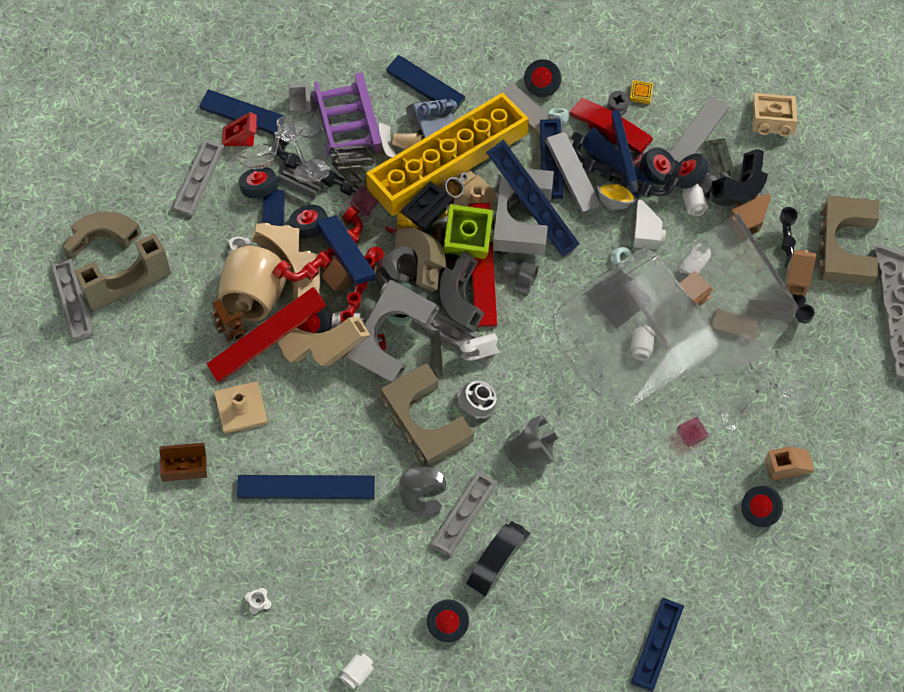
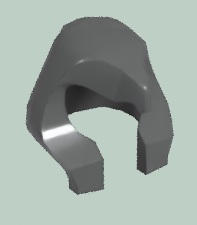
[376,246,420,289]
[506,415,558,468]
[399,466,446,514]

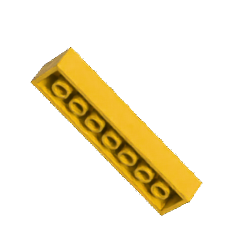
[366,92,529,216]

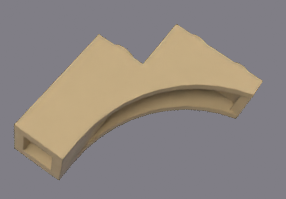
[252,223,320,301]
[277,317,370,366]

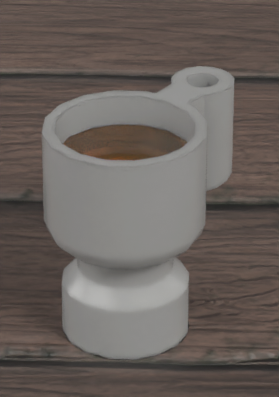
[439,172,468,199]

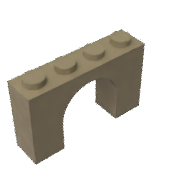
[818,195,879,286]
[74,233,171,312]
[379,363,474,467]

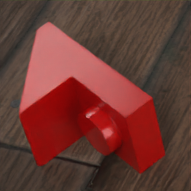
[222,112,257,146]

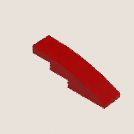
[570,98,653,154]

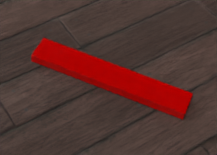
[468,203,497,327]
[206,287,326,382]

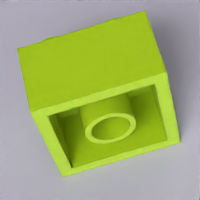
[443,204,493,259]

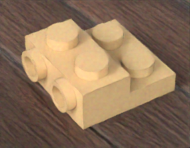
[752,93,798,137]

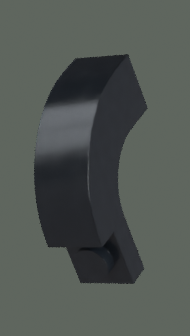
[709,149,768,206]
[466,521,531,596]

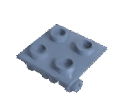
[413,99,457,138]

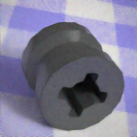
[607,91,629,116]

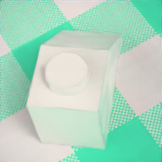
[633,200,666,250]

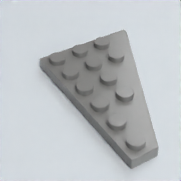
[875,243,904,381]

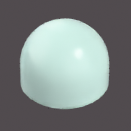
[548,108,569,127]
[610,247,633,269]

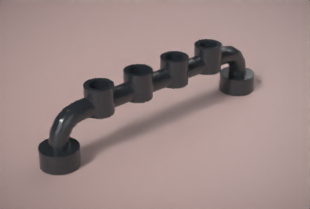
[273,129,371,196]
[570,132,682,198]
[779,207,815,324]

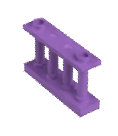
[311,72,383,163]

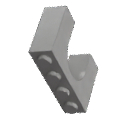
[489,169,554,256]
[347,279,440,382]

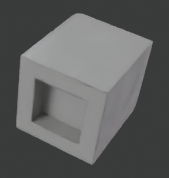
[289,83,311,114]

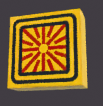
[630,80,653,104]

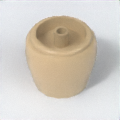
[217,245,286,322]

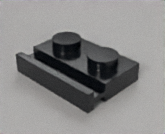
[401,181,454,231]

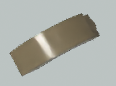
[63,212,141,260]
[395,228,446,291]

